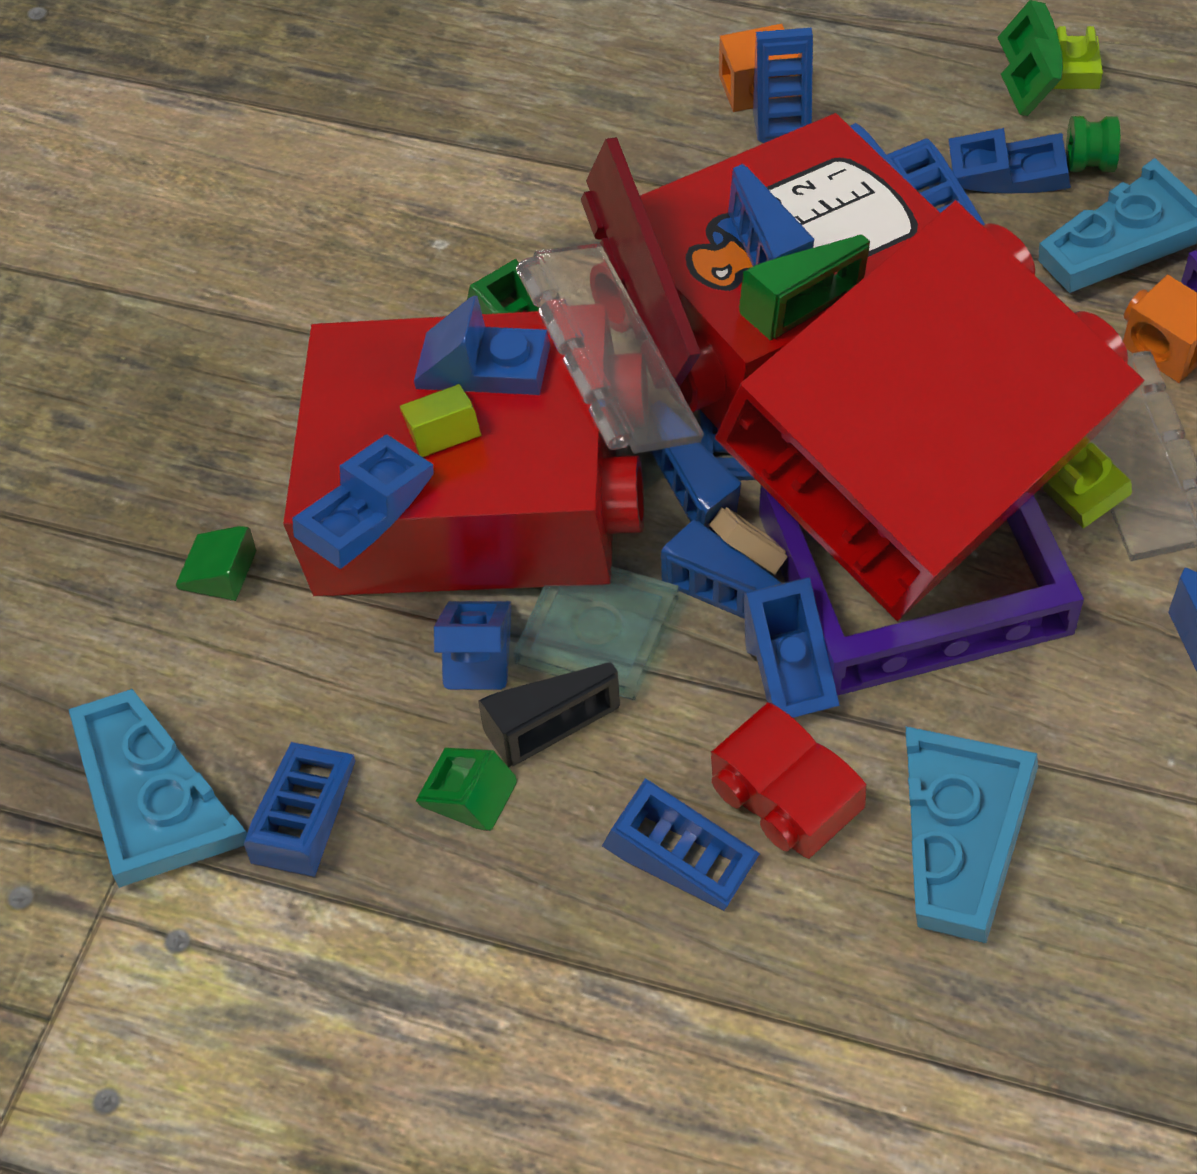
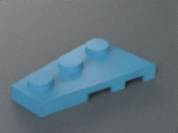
[1038,158,1197,293]
[68,689,247,888]
[905,726,1038,943]

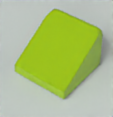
[400,384,481,457]

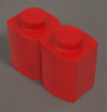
[711,702,867,859]

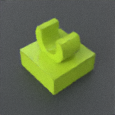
[1053,26,1103,89]
[1043,442,1132,529]

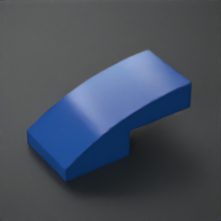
[949,128,1071,194]
[292,434,434,569]

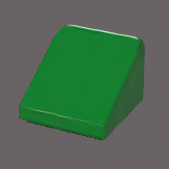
[176,526,257,601]
[416,747,517,831]

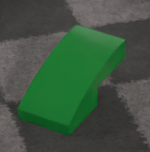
[997,0,1063,116]

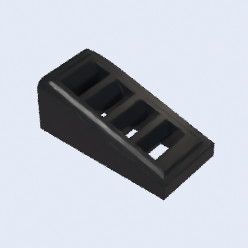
[478,662,620,767]

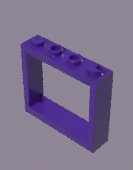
[759,484,1084,696]

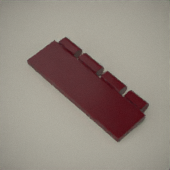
[581,137,701,393]

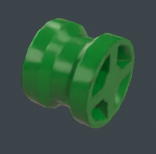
[1066,116,1121,172]

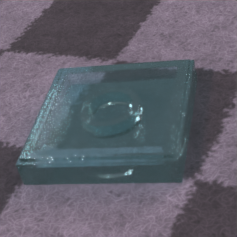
[513,566,679,700]

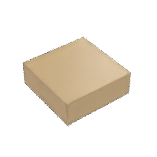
[709,507,788,574]

